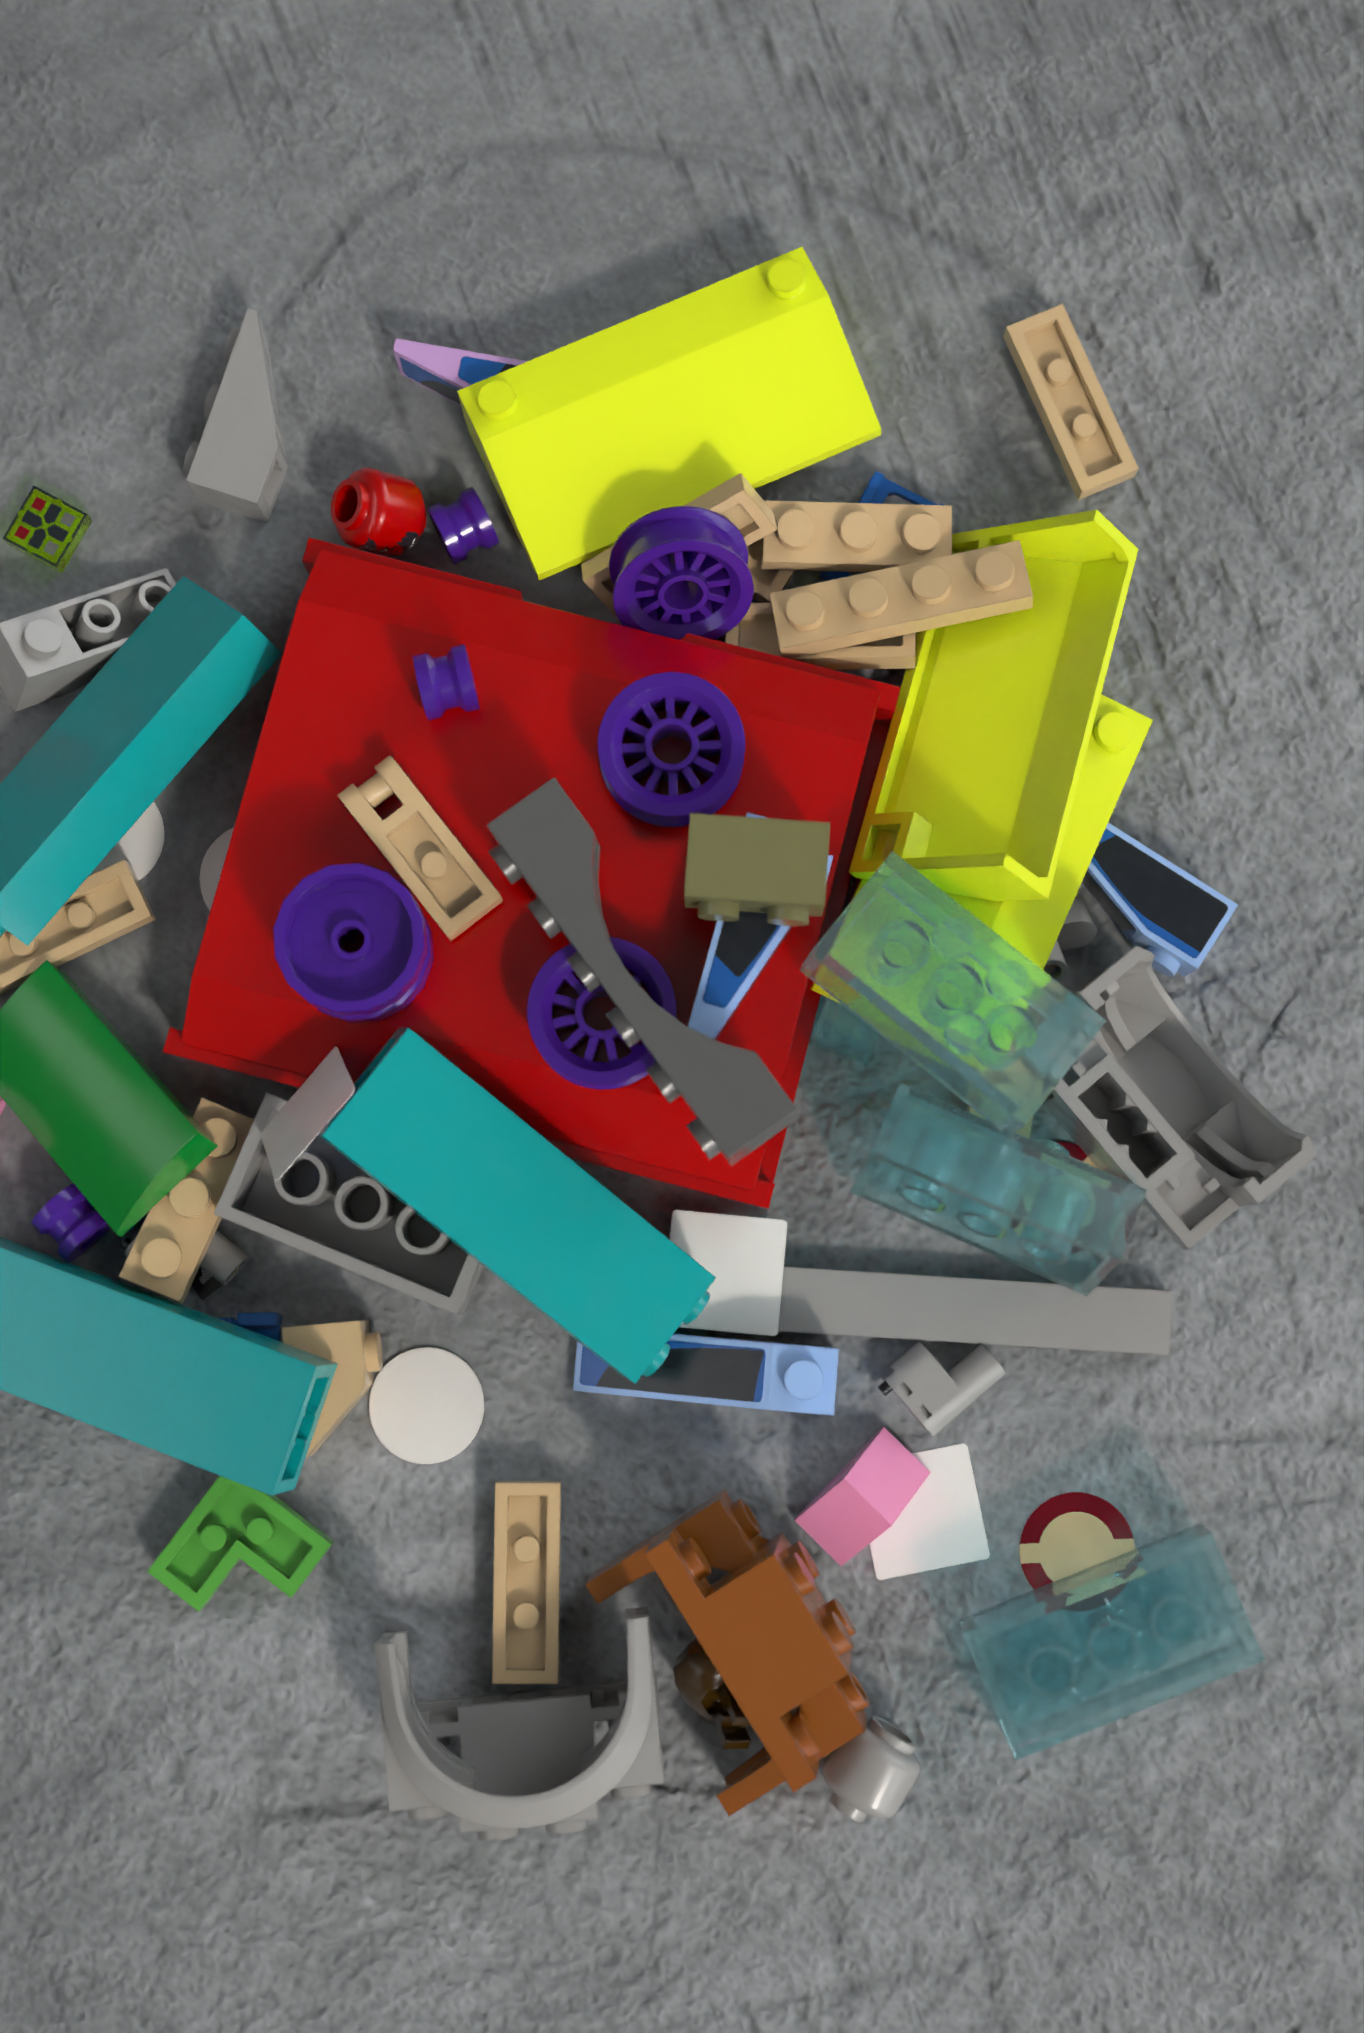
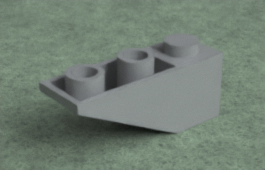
[183,308,288,523]
[0,568,176,712]

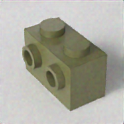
[684,813,830,926]

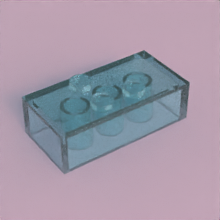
[799,851,1107,1136]
[850,1082,1147,1296]
[959,1523,1266,1760]

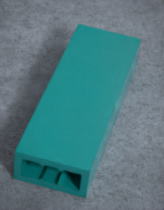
[0,576,282,946]
[318,1028,716,1384]
[0,1237,338,1496]

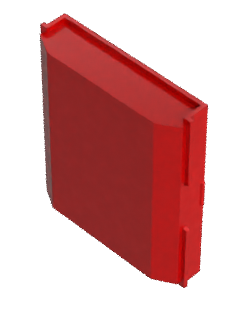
[163,538,901,1209]

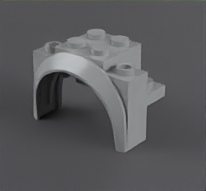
[1013,946,1316,1250]
[374,1607,664,1841]

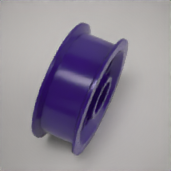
[609,506,754,640]
[598,672,745,827]
[527,937,677,1090]

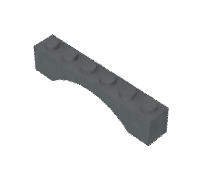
[487,778,799,1166]

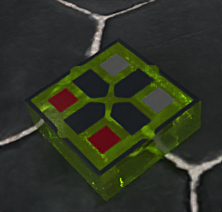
[2,485,92,573]

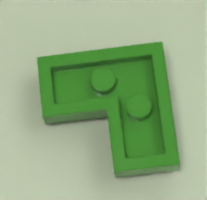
[147,1476,335,1612]

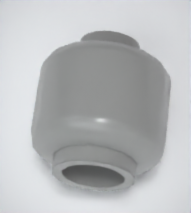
[822,1716,921,1823]

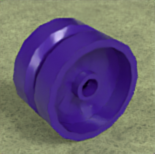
[274,863,434,1023]

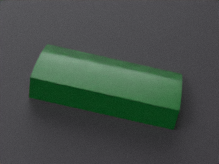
[0,960,218,1237]

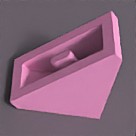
[794,1426,931,1566]

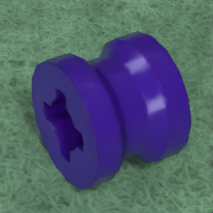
[427,486,499,565]
[413,644,480,721]
[31,1183,111,1262]

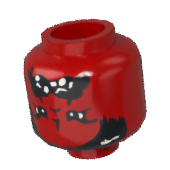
[330,467,427,557]

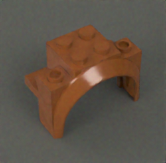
[585,1489,870,1816]

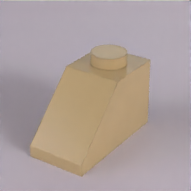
[282,1320,383,1458]

